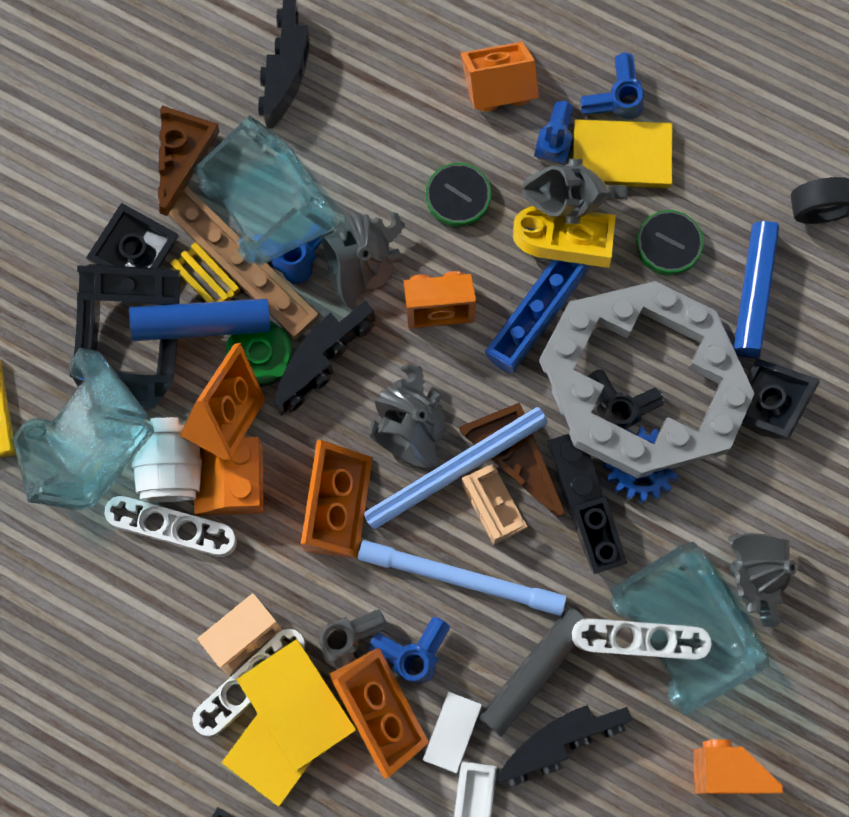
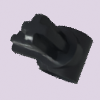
[587,369,665,430]

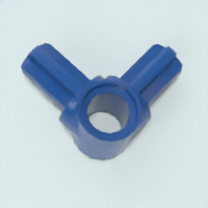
[580,52,644,119]
[534,100,573,165]
[251,221,329,283]
[368,617,450,684]

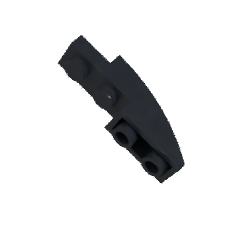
[258,0,310,128]
[274,301,375,416]
[547,433,627,574]
[496,705,632,788]

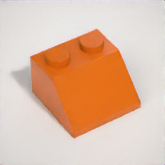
[460,41,539,112]
[404,271,476,329]
[194,437,264,516]
[693,739,783,794]

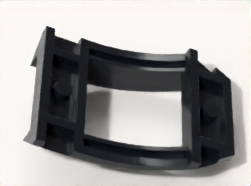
[70,264,180,409]

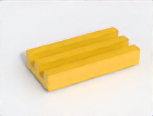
[170,242,240,302]

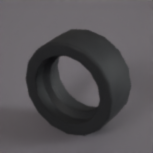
[790,177,849,224]

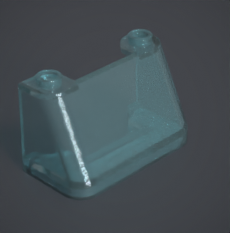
[194,115,339,265]
[12,348,154,510]
[609,542,770,715]

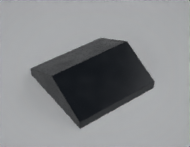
[86,203,179,268]
[741,358,820,440]

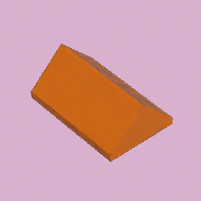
[180,343,266,460]
[301,440,373,558]
[330,648,429,779]

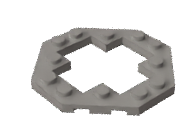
[539,281,755,478]

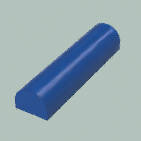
[734,221,779,359]
[485,260,590,374]
[129,298,270,342]

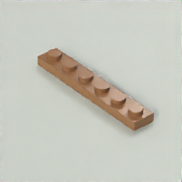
[157,186,319,341]

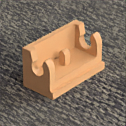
[462,464,528,545]
[197,593,283,676]

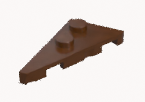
[158,105,220,216]
[459,402,565,518]

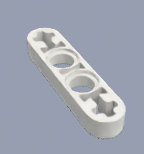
[104,496,237,557]
[572,618,712,659]
[192,629,306,737]

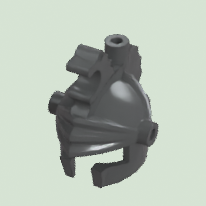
[523,159,628,224]
[320,212,405,308]
[368,364,446,469]
[728,533,797,627]

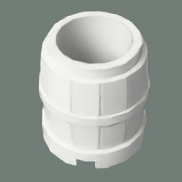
[132,417,202,503]

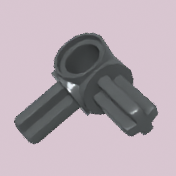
[318,610,387,670]

